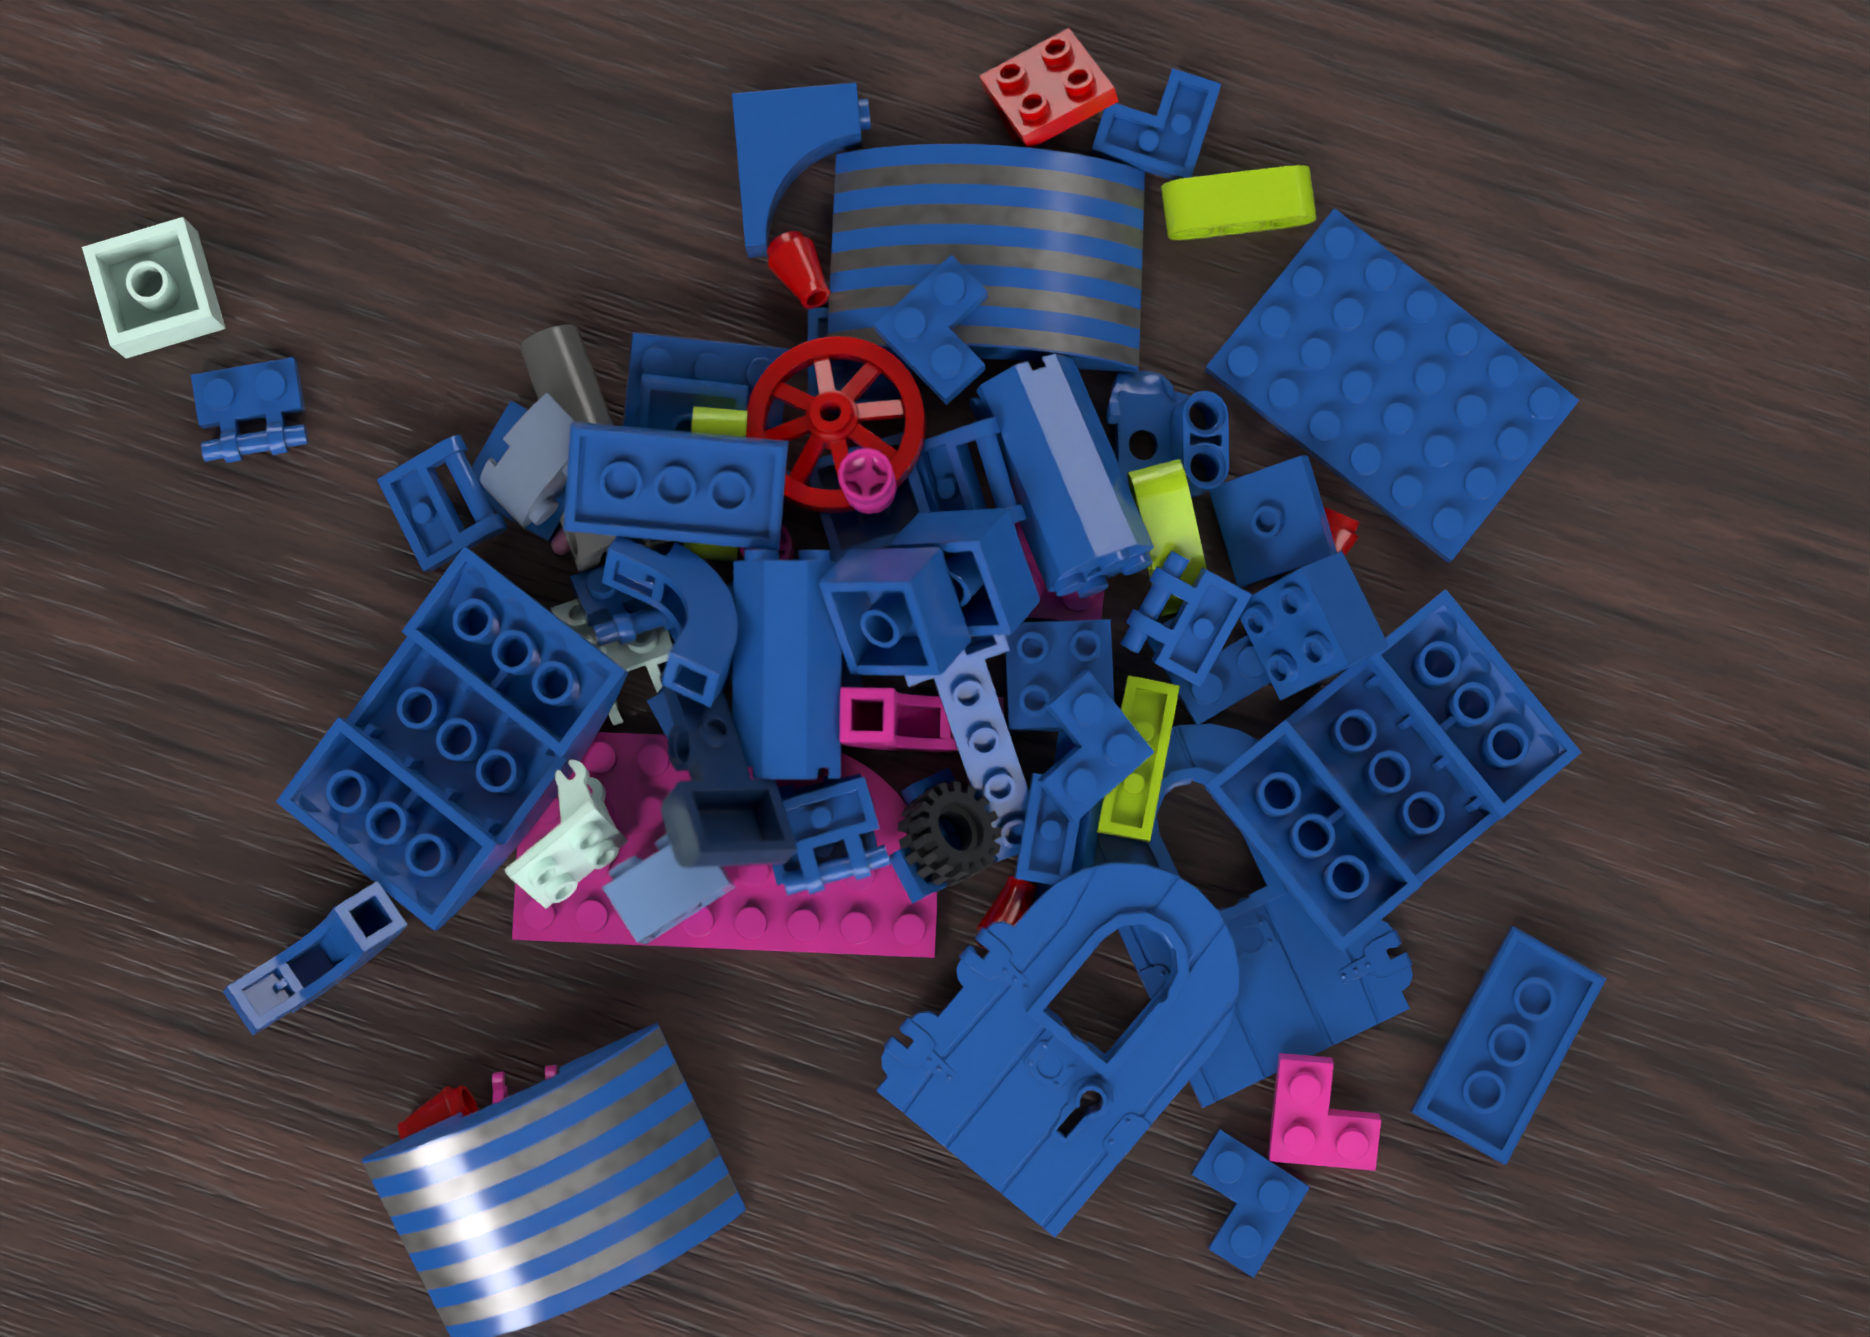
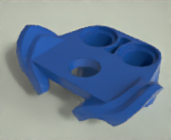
[1106,370,1229,498]

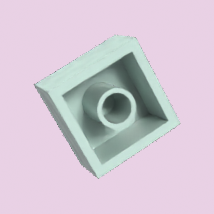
[82,217,226,358]

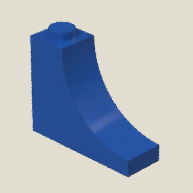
[732,82,871,258]

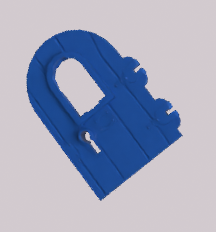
[1094,724,1413,1108]
[876,862,1240,1237]

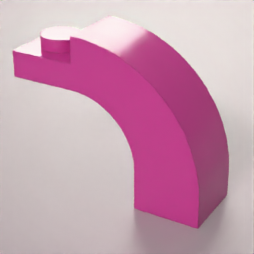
[840,688,1004,753]

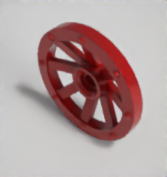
[746,336,926,513]

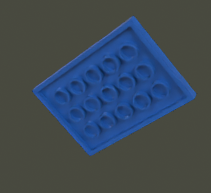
[1204,208,1580,564]

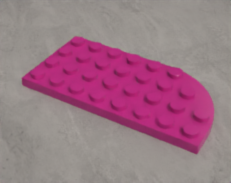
[512,732,937,958]

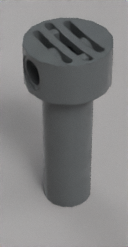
[519,325,673,572]

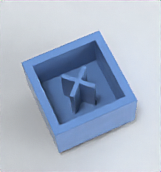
[602,834,736,944]

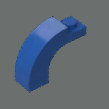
[602,536,738,707]
[223,881,408,1036]

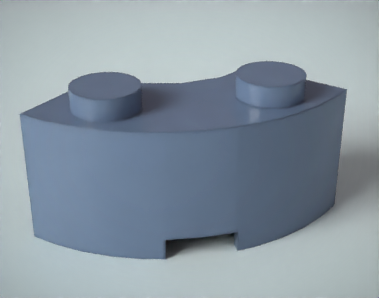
[480,392,575,529]

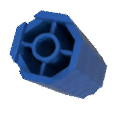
[969,354,1154,598]
[732,550,843,779]

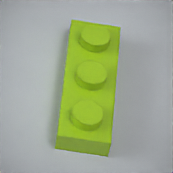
[1097,675,1180,843]

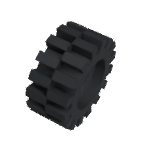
[898,781,1002,886]

